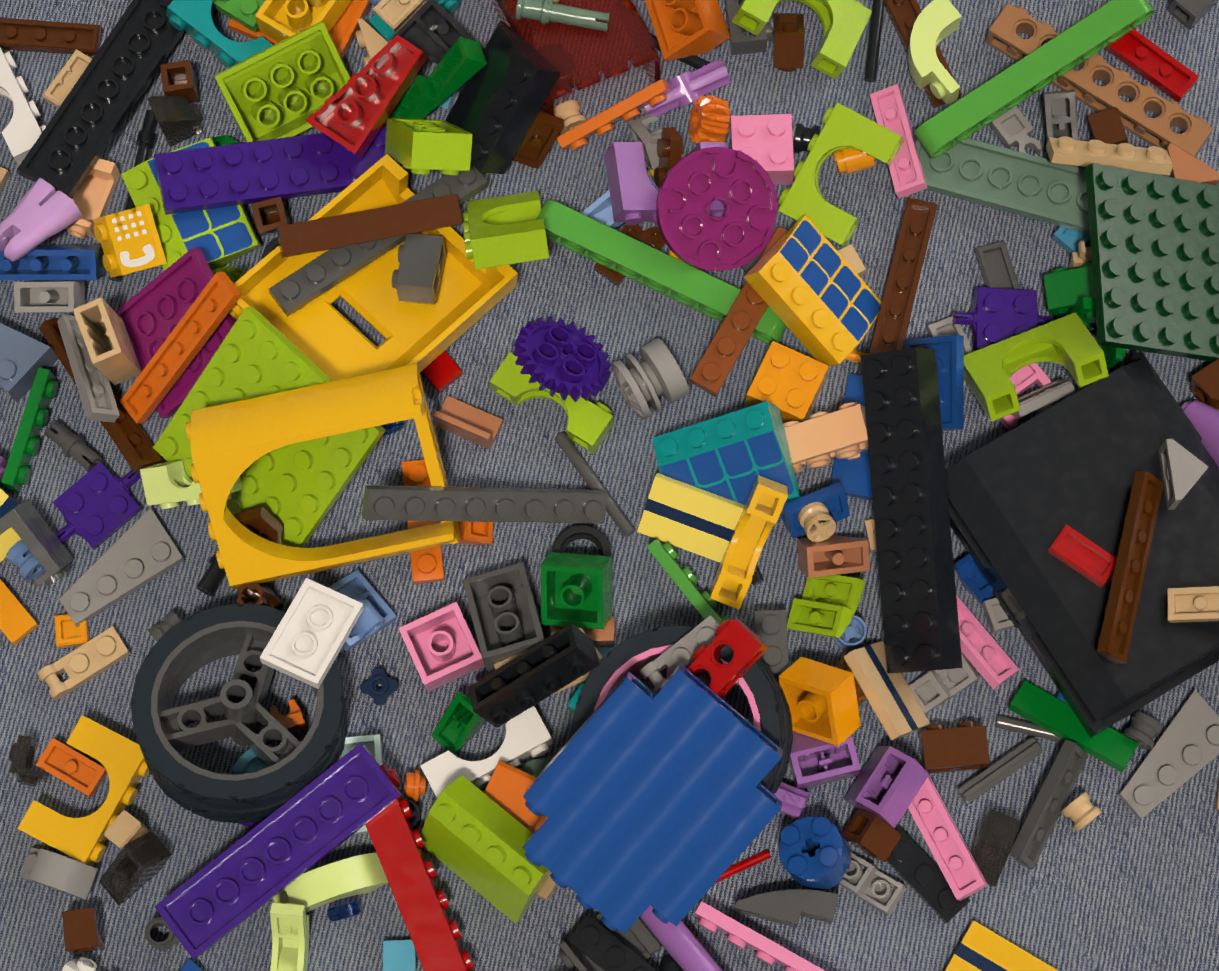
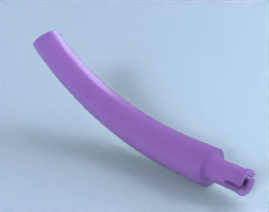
[639,905,722,971]

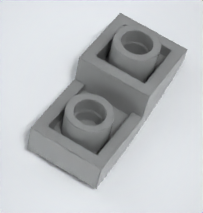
[839,853,907,916]

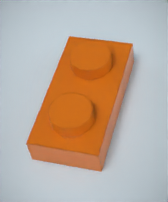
[35,738,107,798]

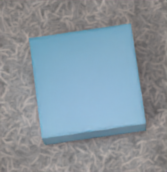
[383,940,417,971]

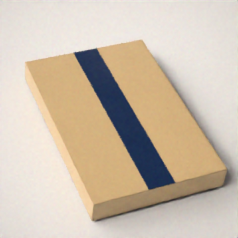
[844,641,930,740]

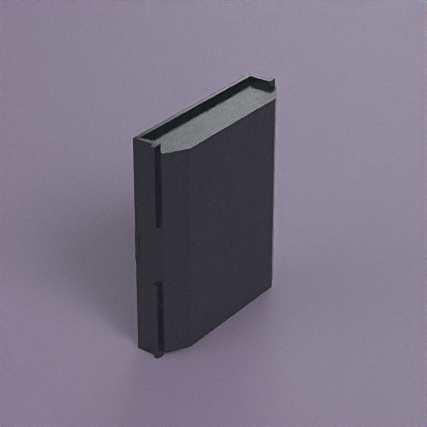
[946,351,1219,738]

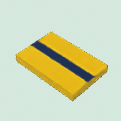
[945,920,1058,971]

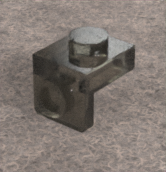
[9,735,48,786]

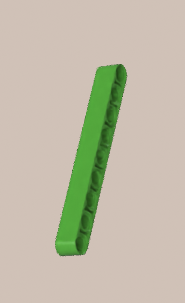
[914,0,1155,158]
[536,200,787,345]

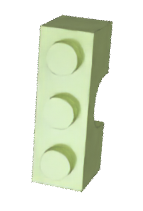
[140,460,242,509]

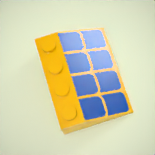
[744,215,882,367]

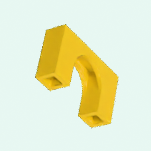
[17,715,150,866]

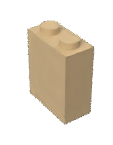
[73,297,142,385]

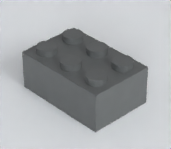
[462,562,545,675]

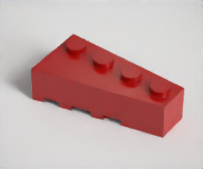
[305,34,428,158]

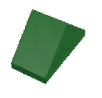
[431,691,486,755]

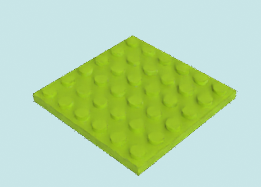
[153,306,386,548]

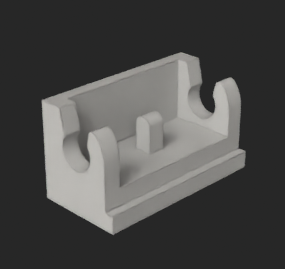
[628,114,683,170]

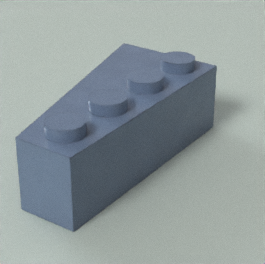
[0,323,59,403]

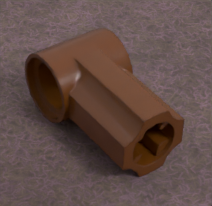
[237,583,284,610]

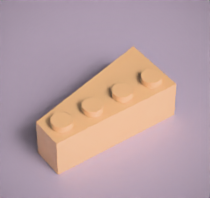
[783,402,868,473]

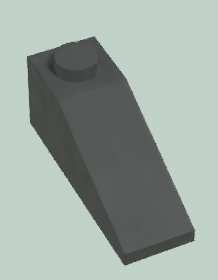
[1044,89,1081,168]

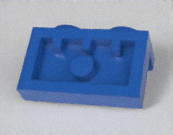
[781,482,850,539]

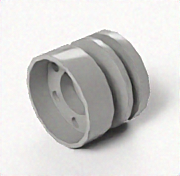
[611,338,690,420]

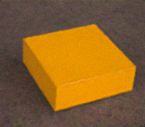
[54,614,89,648]

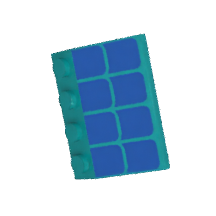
[652,401,800,505]

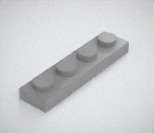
[57,314,120,423]

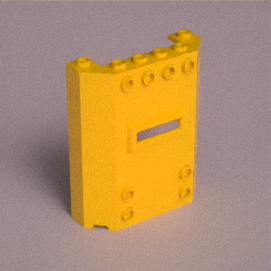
[229,154,518,381]

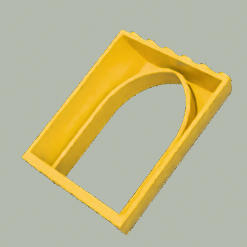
[186,364,461,589]

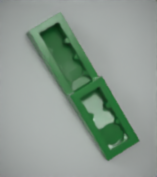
[388,37,487,119]

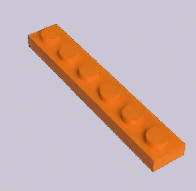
[120,272,242,424]

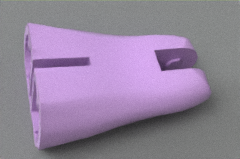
[0,178,81,262]

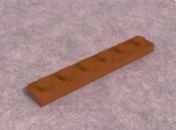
[689,226,788,397]

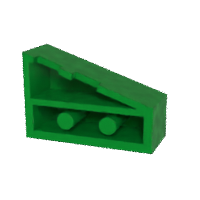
[1043,262,1094,318]

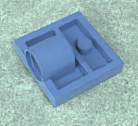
[328,569,397,652]

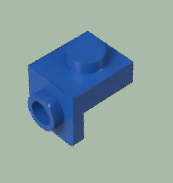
[954,554,994,605]

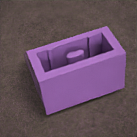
[789,731,861,790]
[843,746,929,829]

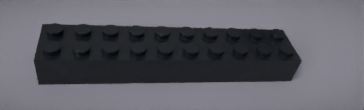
[861,347,963,674]

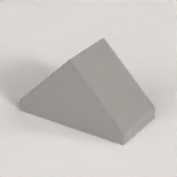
[1158,439,1208,510]

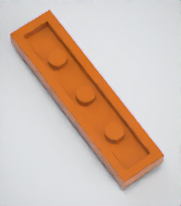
[556,79,672,151]
[401,459,445,584]

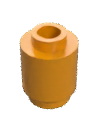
[833,149,876,175]

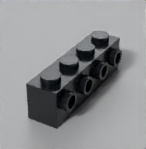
[469,623,599,728]

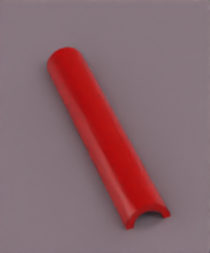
[714,849,771,884]

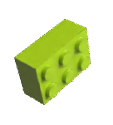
[385,118,473,175]

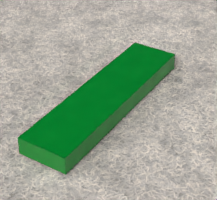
[1008,680,1139,772]

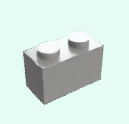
[14,281,85,313]

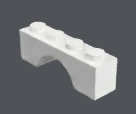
[0,47,46,165]
[420,706,553,798]

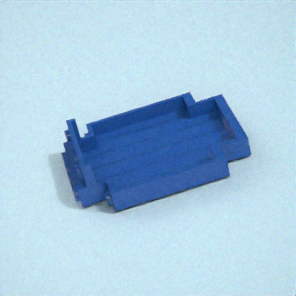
[523,664,783,934]

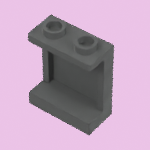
[0,499,74,588]
[558,913,661,971]

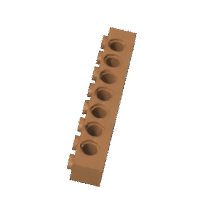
[985,3,1213,158]

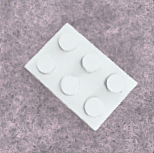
[260,578,364,689]

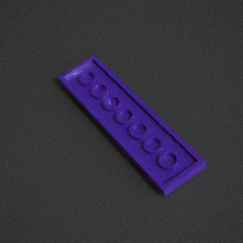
[154,125,403,215]
[155,743,402,959]

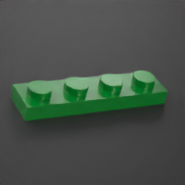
[1,367,58,493]

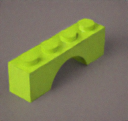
[489,352,614,455]

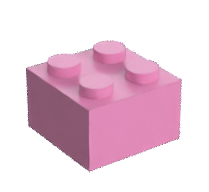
[730,114,794,185]
[398,602,485,692]

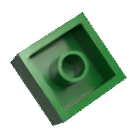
[540,552,612,630]

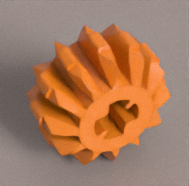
[688,95,731,144]

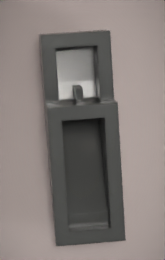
[734,889,839,928]

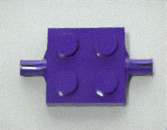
[952,287,1057,350]
[53,462,142,550]

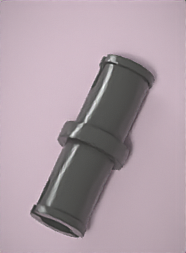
[45,420,102,472]

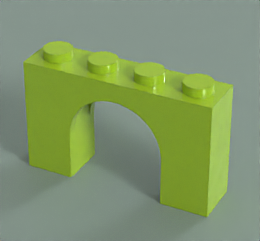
[732,0,872,80]
[778,102,905,247]
[462,191,549,270]
[964,312,1109,422]

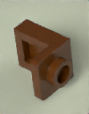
[235,506,283,544]

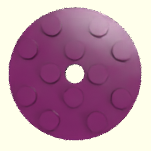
[656,147,778,271]

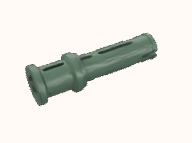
[515,0,610,33]

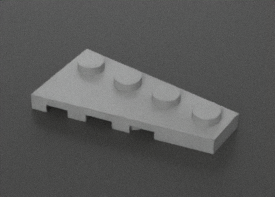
[59,508,185,627]
[1118,690,1219,821]

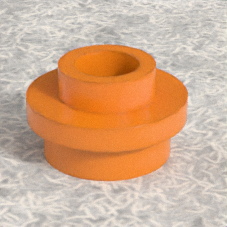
[405,769,426,802]

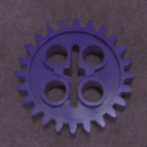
[513,317,611,402]

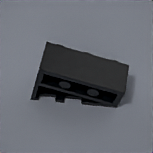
[387,0,484,65]

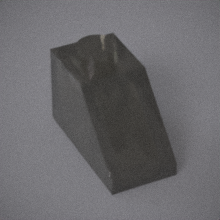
[147,96,203,147]
[972,809,1021,887]
[99,831,172,905]

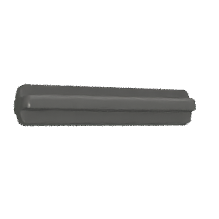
[958,737,1043,804]

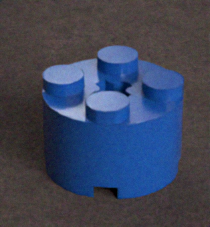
[779,816,851,891]

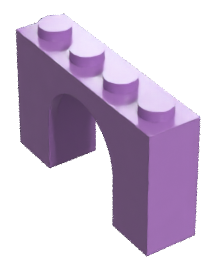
[604,142,729,225]

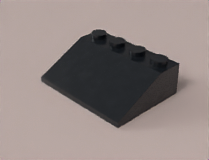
[445,21,561,174]

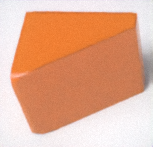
[457,521,494,545]

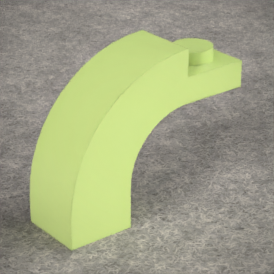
[908,0,962,106]
[273,852,389,913]
[270,903,309,971]

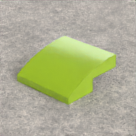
[787,575,866,638]

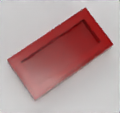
[1047,524,1117,588]

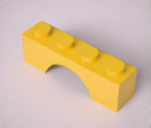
[710,475,788,610]

